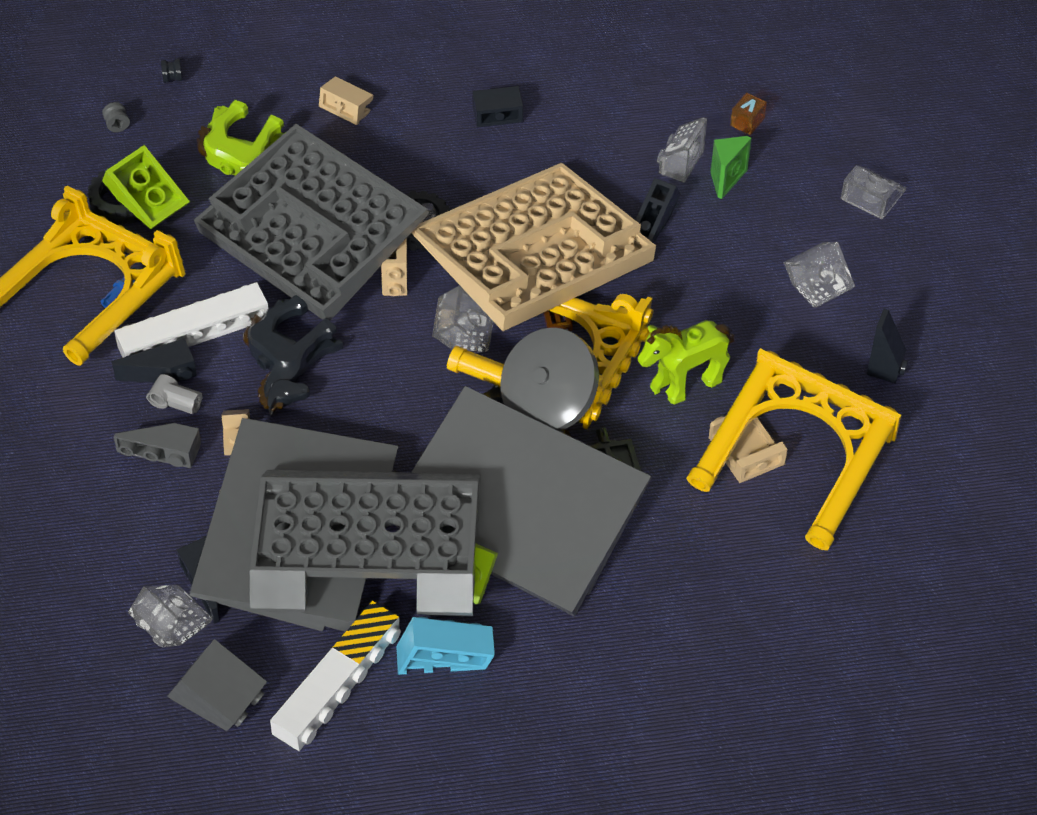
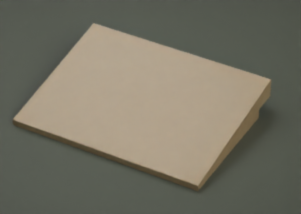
[411,163,656,331]

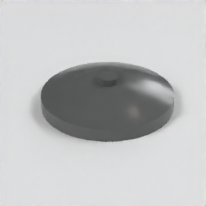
[500,328,599,431]

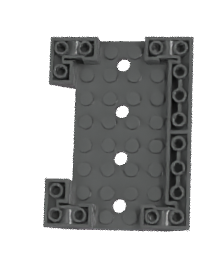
[250,470,481,616]

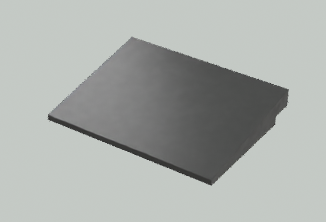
[194,124,429,321]
[393,386,652,617]
[189,418,398,632]

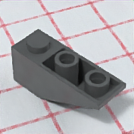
[114,423,201,468]

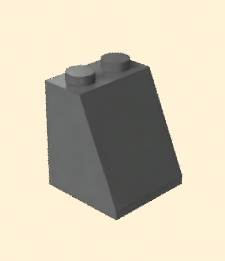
[168,639,267,731]

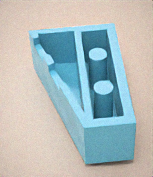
[396,617,495,675]

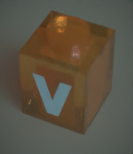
[730,93,767,135]

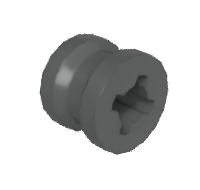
[102,102,130,132]

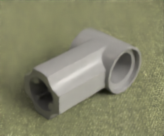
[147,374,203,414]

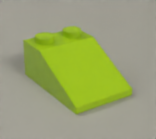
[102,145,190,229]

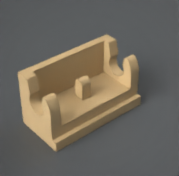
[319,76,373,125]

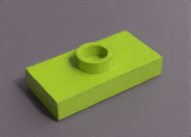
[474,543,498,605]

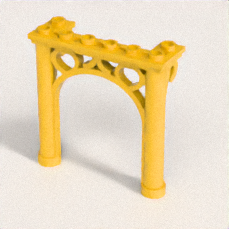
[0,186,185,366]
[447,294,654,429]
[687,348,901,550]

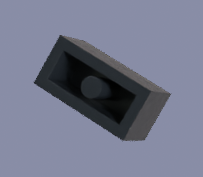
[472,86,523,128]

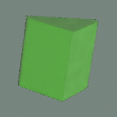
[711,136,751,199]

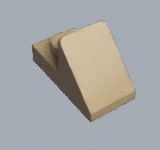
[222,409,250,455]

